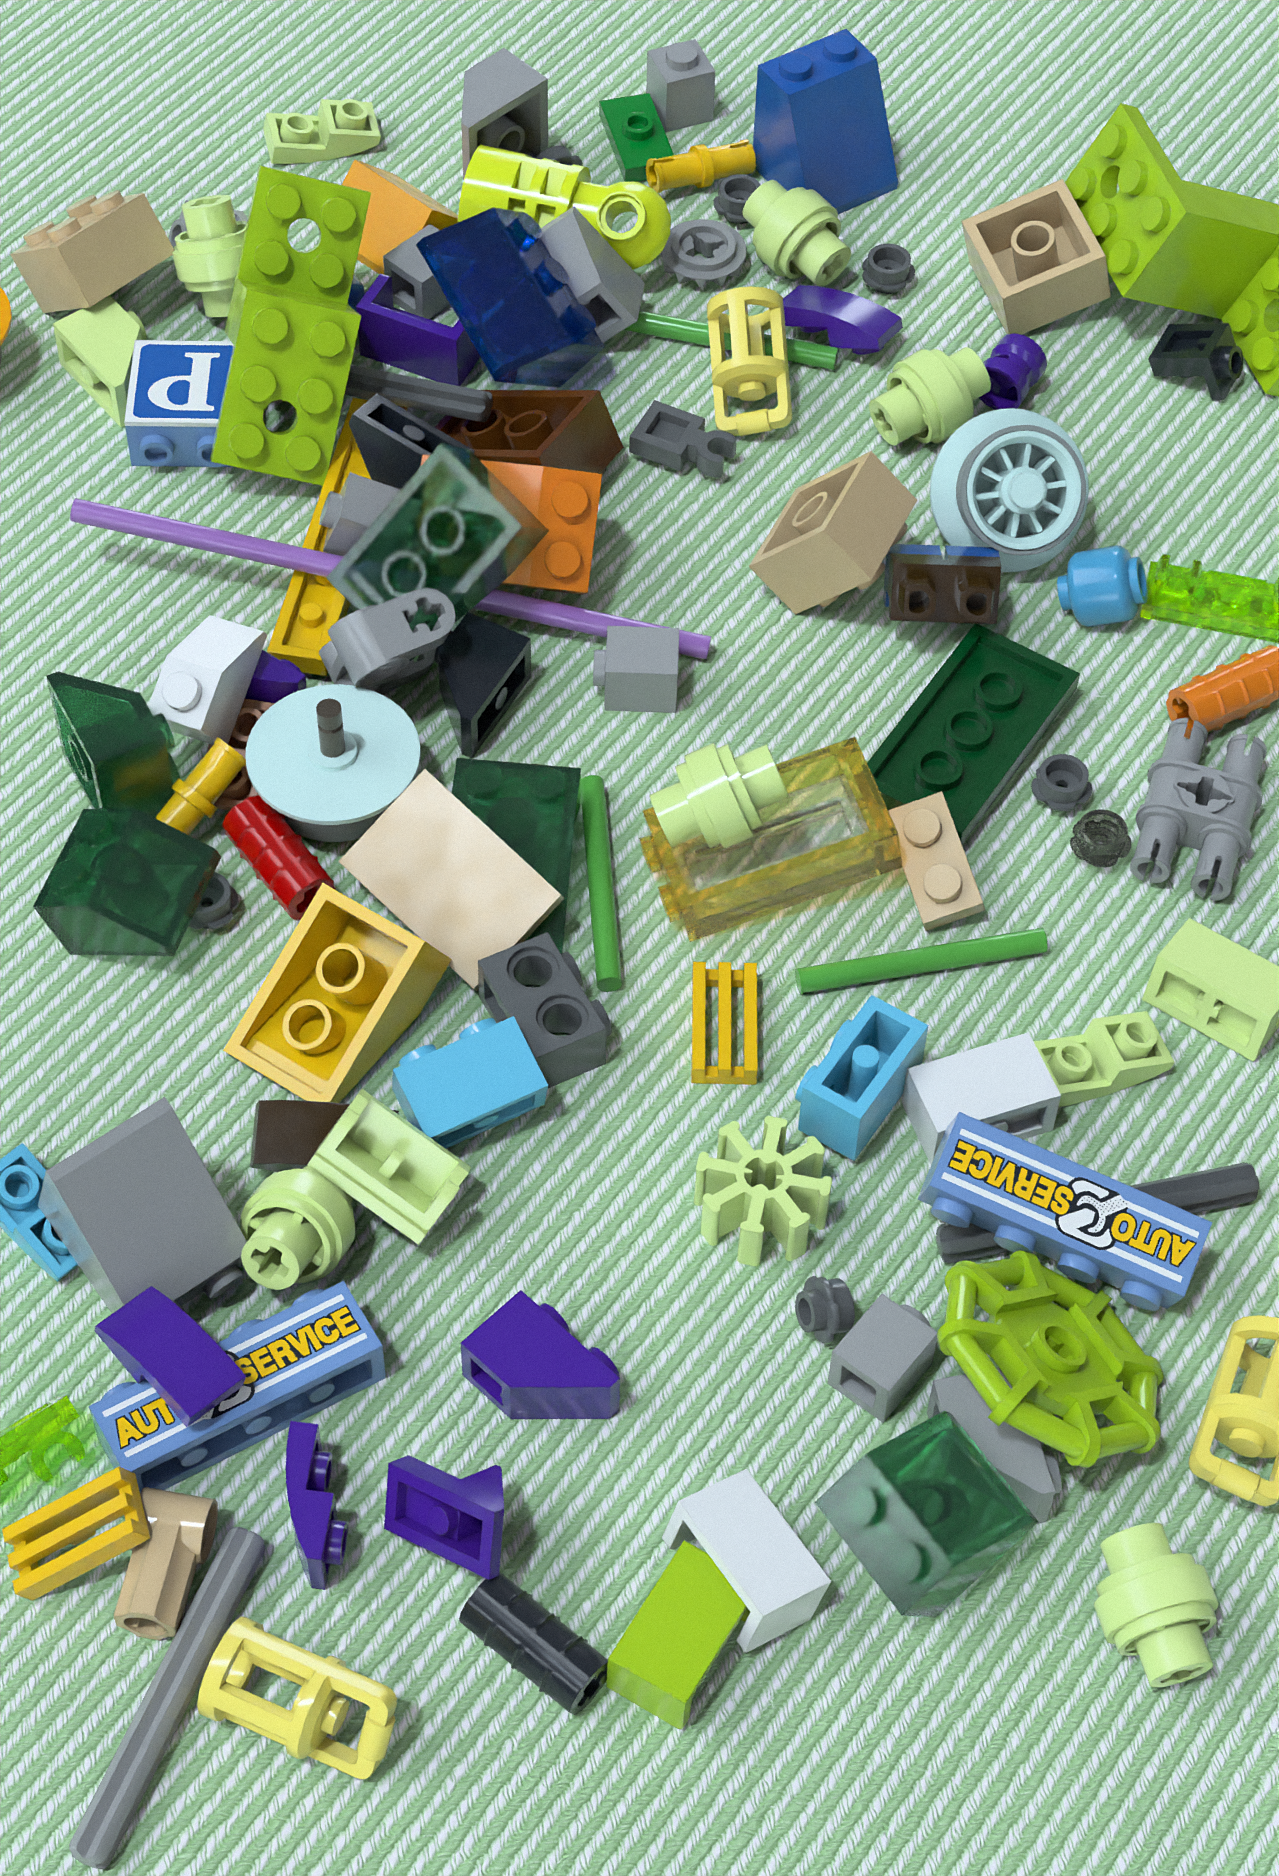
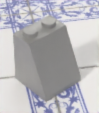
[38,1097,247,1314]

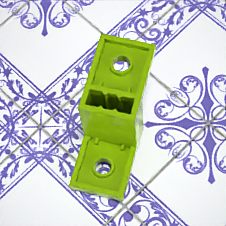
[1065,103,1279,397]
[210,165,371,486]

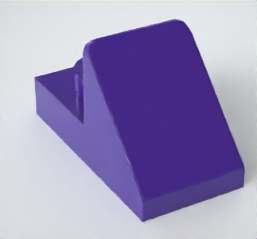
[384,1455,504,1580]

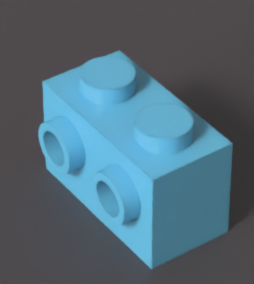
[795,995,929,1161]
[392,1016,548,1149]

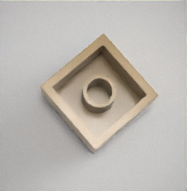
[961,179,1111,334]
[10,190,175,313]
[749,451,917,615]

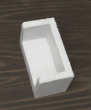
[902,1032,1061,1164]
[662,1469,831,1653]

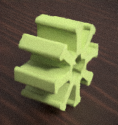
[694,1116,832,1266]

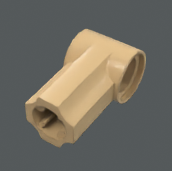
[114,1487,218,1641]

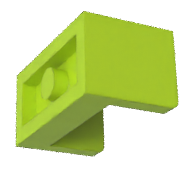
[606,1540,750,1730]

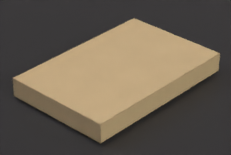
[338,769,564,992]

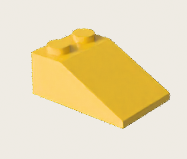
[223,883,452,1103]

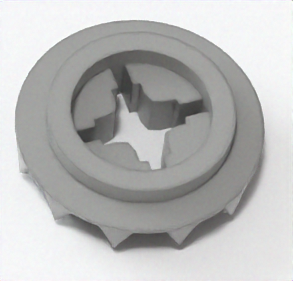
[660,219,746,289]

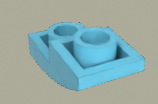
[0,1143,78,1282]

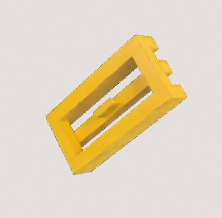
[691,962,758,1085]
[2,1466,150,1601]

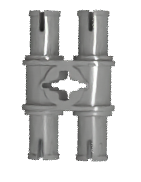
[1130,718,1267,900]

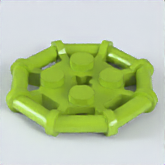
[937,1250,1164,1468]

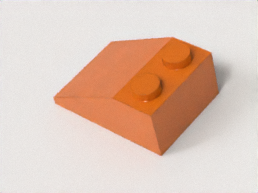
[408,455,602,595]

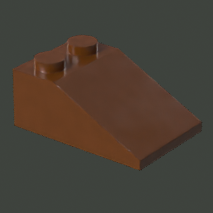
[435,390,624,475]

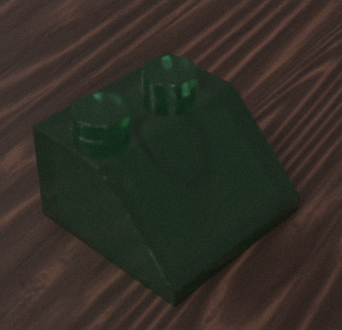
[46,672,180,840]
[33,808,221,956]
[815,1411,1039,1618]

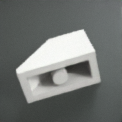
[146,615,267,745]

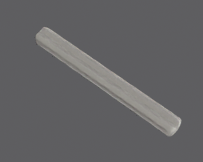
[69,1527,265,1870]

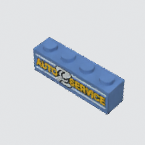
[917,1112,1212,1311]
[89,1281,386,1493]

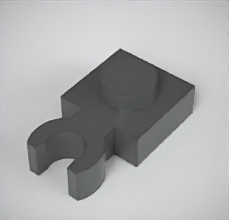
[629,400,737,478]

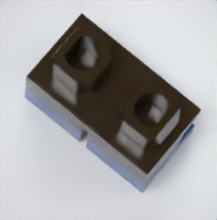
[883,544,1001,624]

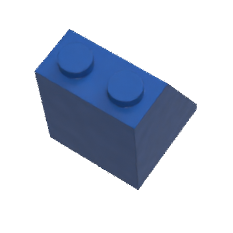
[753,29,898,215]

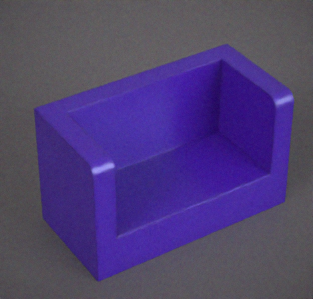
[356,273,483,386]

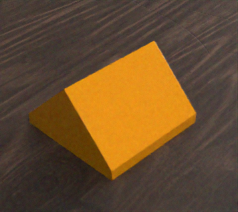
[342,159,459,274]

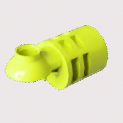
[458,145,671,270]

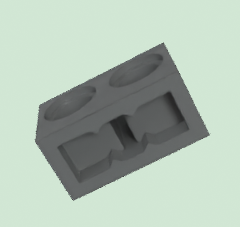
[478,932,612,1088]

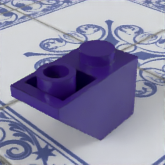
[460,1290,620,1419]

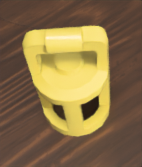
[707,286,792,436]
[1188,1315,1279,1507]
[197,1616,397,1779]

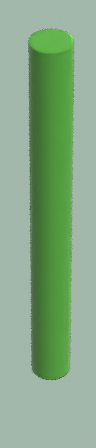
[624,310,839,370]
[580,775,622,992]
[795,928,1048,994]

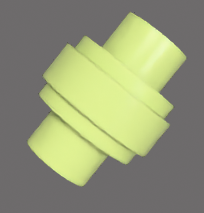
[743,180,851,287]
[172,195,247,317]
[869,347,991,446]
[649,743,789,849]
[240,1166,355,1290]
[1094,1523,1219,1687]

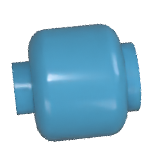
[1057,545,1148,627]

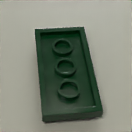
[853,624,1080,844]

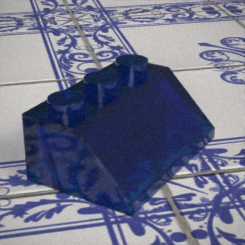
[416,207,605,388]

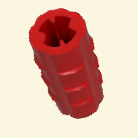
[222,795,336,920]

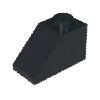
[348,393,475,521]
[434,612,531,758]

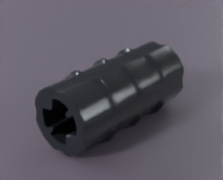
[459,1572,608,1715]

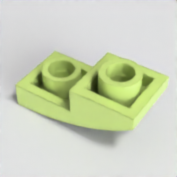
[263,99,381,164]
[1034,1011,1175,1107]

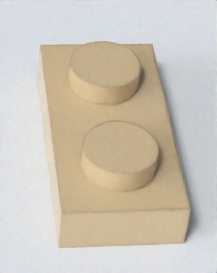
[883,791,985,931]

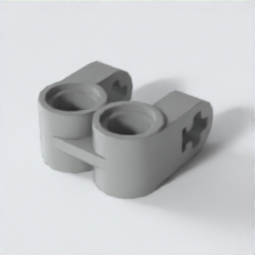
[319,588,455,695]

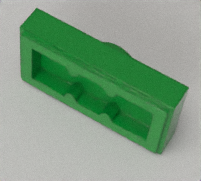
[599,93,674,182]

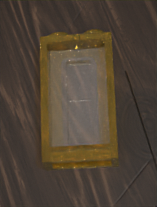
[639,737,903,942]

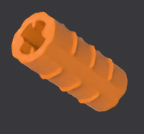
[1166,645,1279,739]

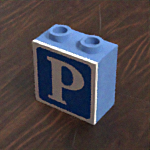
[124,340,233,467]

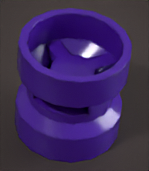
[979,333,1047,410]

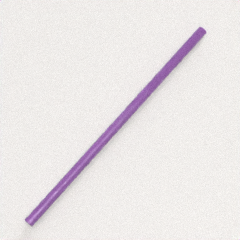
[70,498,712,660]

